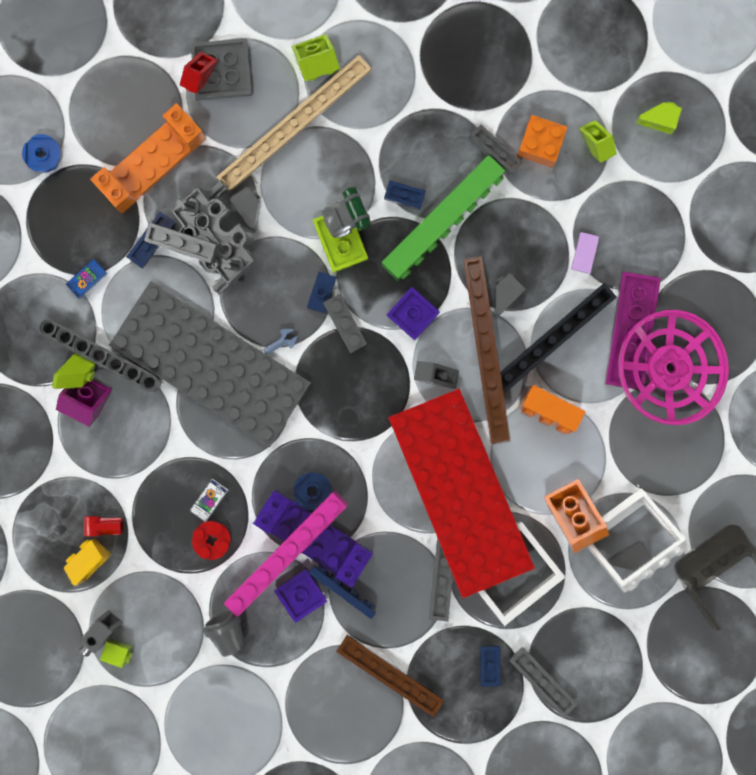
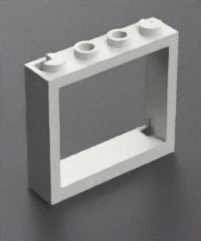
[587,489,688,593]
[478,521,565,626]

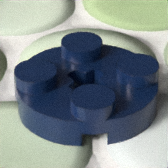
[294,472,332,511]

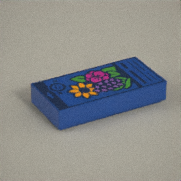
[65,259,108,299]

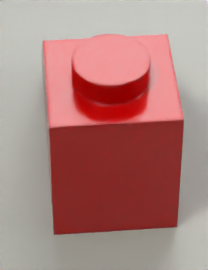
[179,52,218,94]

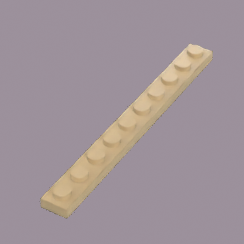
[216,55,371,193]

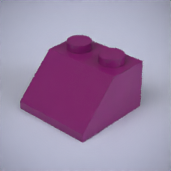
[55,380,112,427]

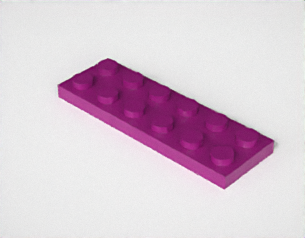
[604,272,661,390]

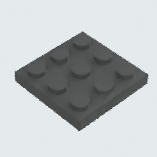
[190,38,252,101]

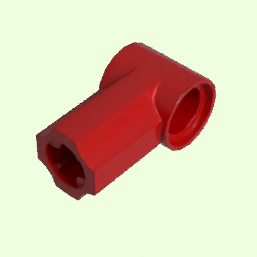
[84,516,124,536]

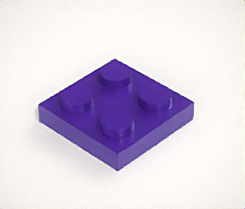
[386,287,440,341]
[274,568,328,623]

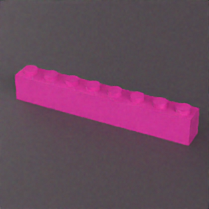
[224,490,349,616]

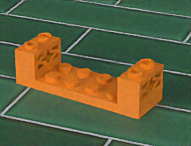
[90,103,206,213]

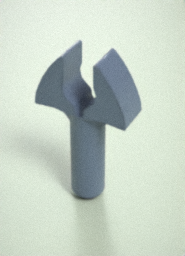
[264,329,298,355]

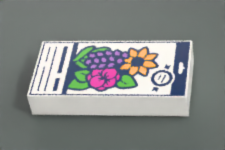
[190,479,228,522]

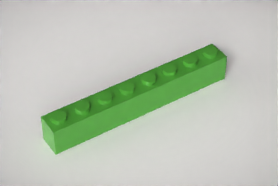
[382,155,505,281]

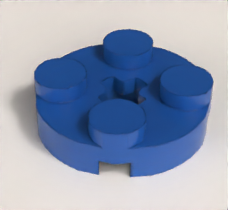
[22,134,62,173]

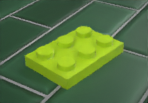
[312,216,368,273]

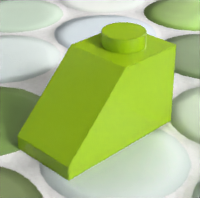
[635,102,682,134]
[579,120,617,163]
[52,353,96,389]

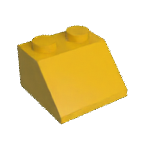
[64,538,112,586]

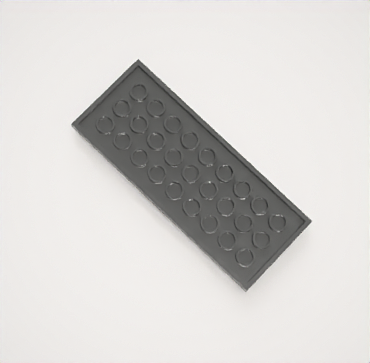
[109,281,311,447]

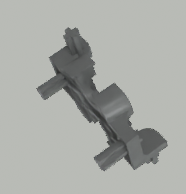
[172,180,257,295]

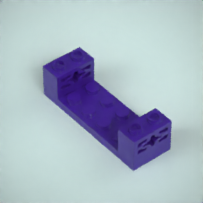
[253,490,373,587]

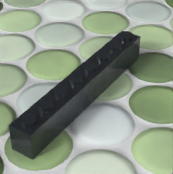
[500,283,617,394]

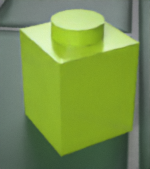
[100,639,133,668]

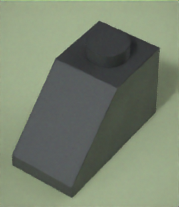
[229,186,261,233]
[494,273,526,318]
[414,361,459,389]
[607,541,653,571]

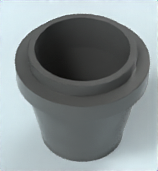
[203,611,246,657]

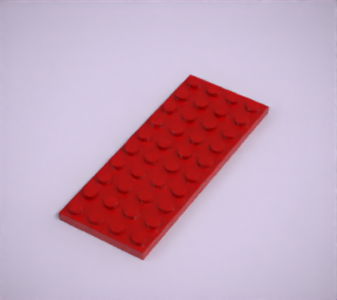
[388,388,535,598]

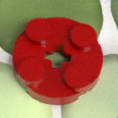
[192,521,231,560]

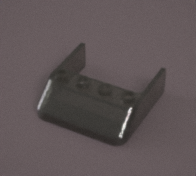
[674,524,756,631]

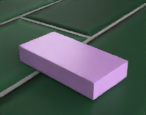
[571,232,599,274]

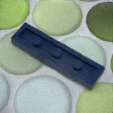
[308,565,376,619]

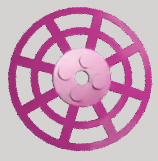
[618,310,729,425]

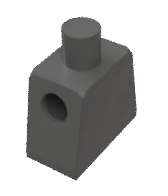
[79,610,123,657]

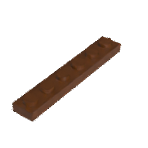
[336,635,444,717]

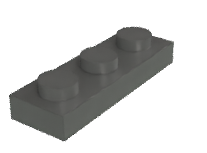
[468,124,523,177]
[323,294,367,353]

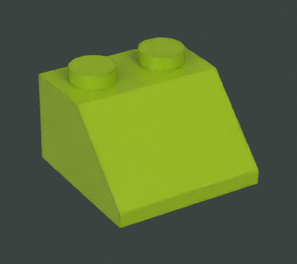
[291,34,340,82]

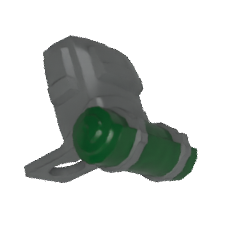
[322,187,372,239]

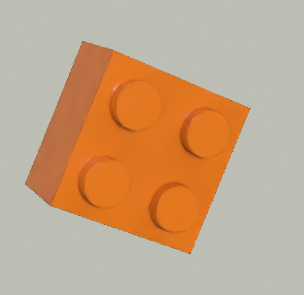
[517,115,568,168]

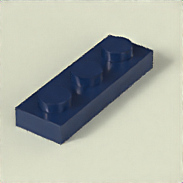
[126,212,176,269]

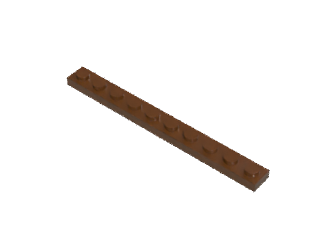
[463,256,511,445]

